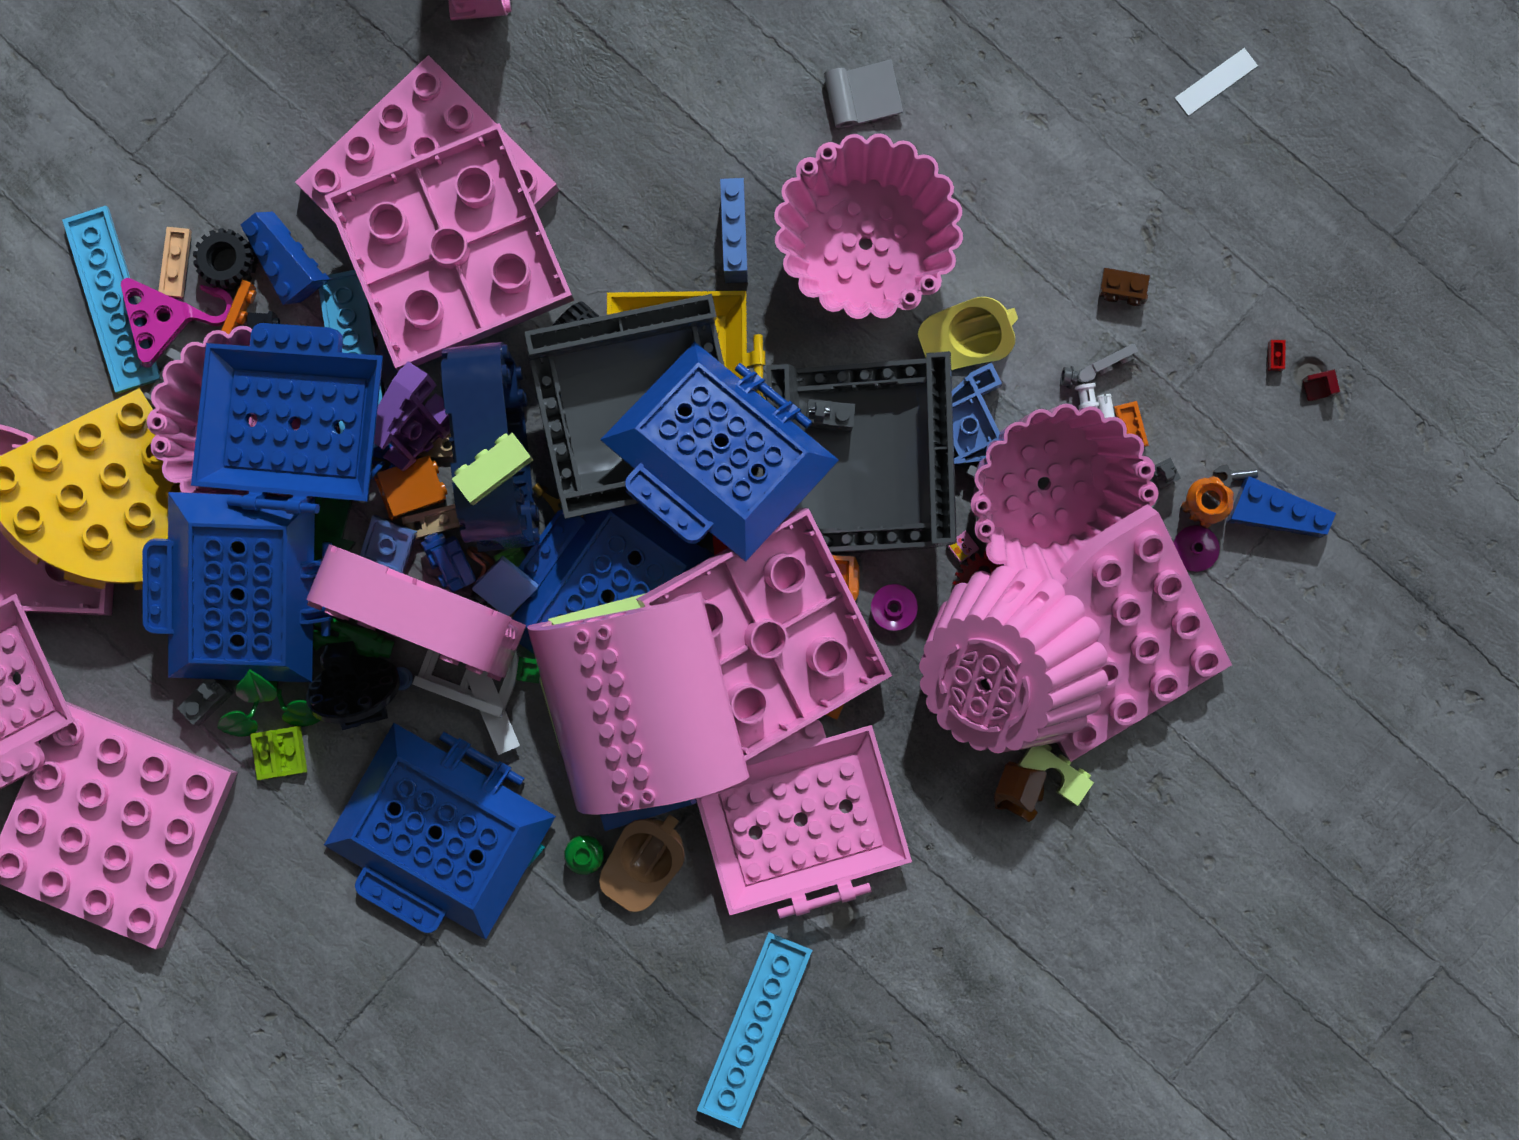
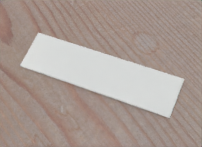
[1175,48,1258,116]
[465,671,520,755]

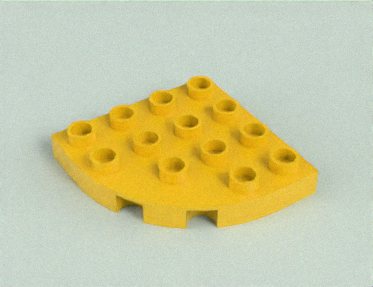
[0,388,238,590]

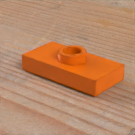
[1113,401,1149,447]

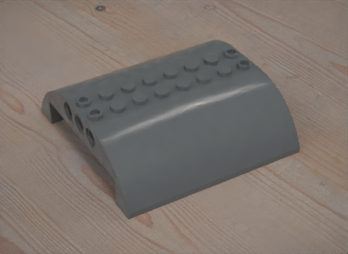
[524,294,752,519]
[766,351,957,554]

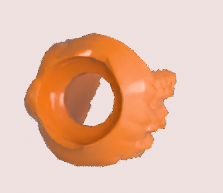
[1181,476,1234,529]

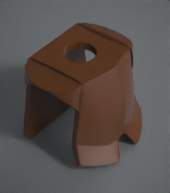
[994,761,1046,822]

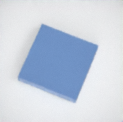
[360,515,417,574]
[472,556,539,616]

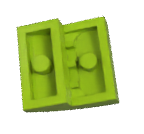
[250,726,307,780]

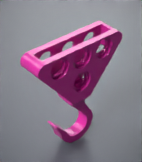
[121,278,233,368]

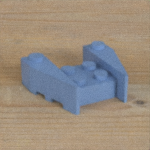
[952,363,1002,467]

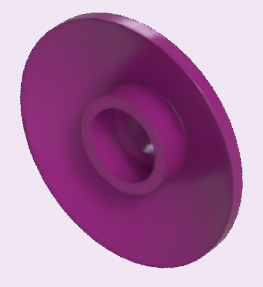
[1173,525,1220,572]
[871,584,918,631]

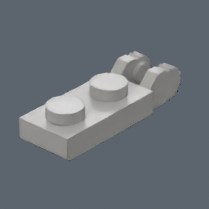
[1078,344,1138,384]

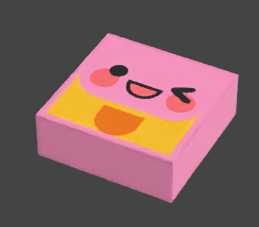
[948,530,979,563]

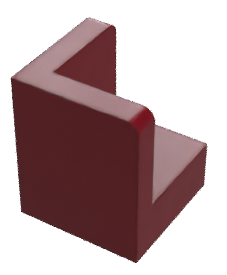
[1302,369,1340,401]

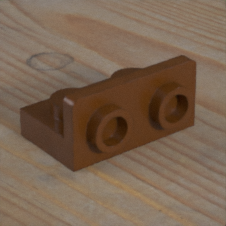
[1099,268,1150,306]

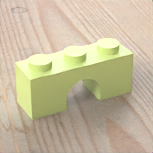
[1017,745,1094,806]

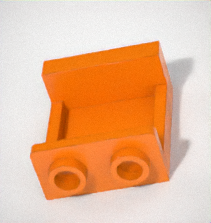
[374,455,447,521]

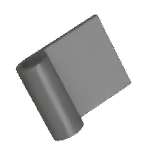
[824,59,904,128]

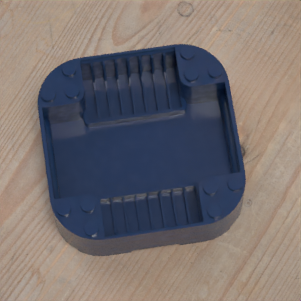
[441,342,540,552]

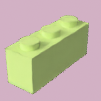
[452,433,533,505]

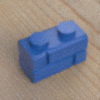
[428,536,476,592]

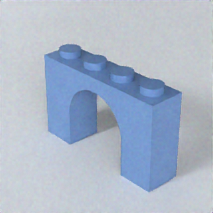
[720,178,748,283]

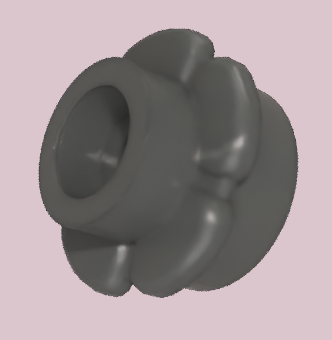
[1060,366,1078,389]

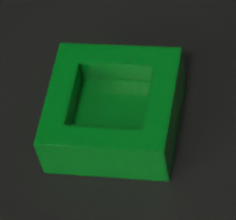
[516,657,540,684]

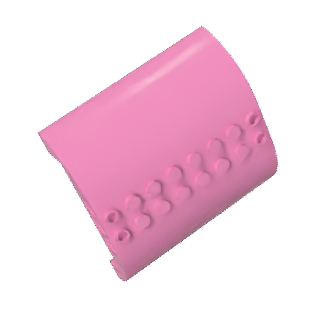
[527,592,749,815]

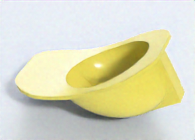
[918,297,1018,370]

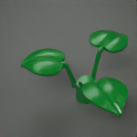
[217,669,321,737]

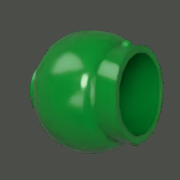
[564,835,604,875]

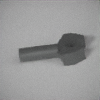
[1213,464,1258,487]

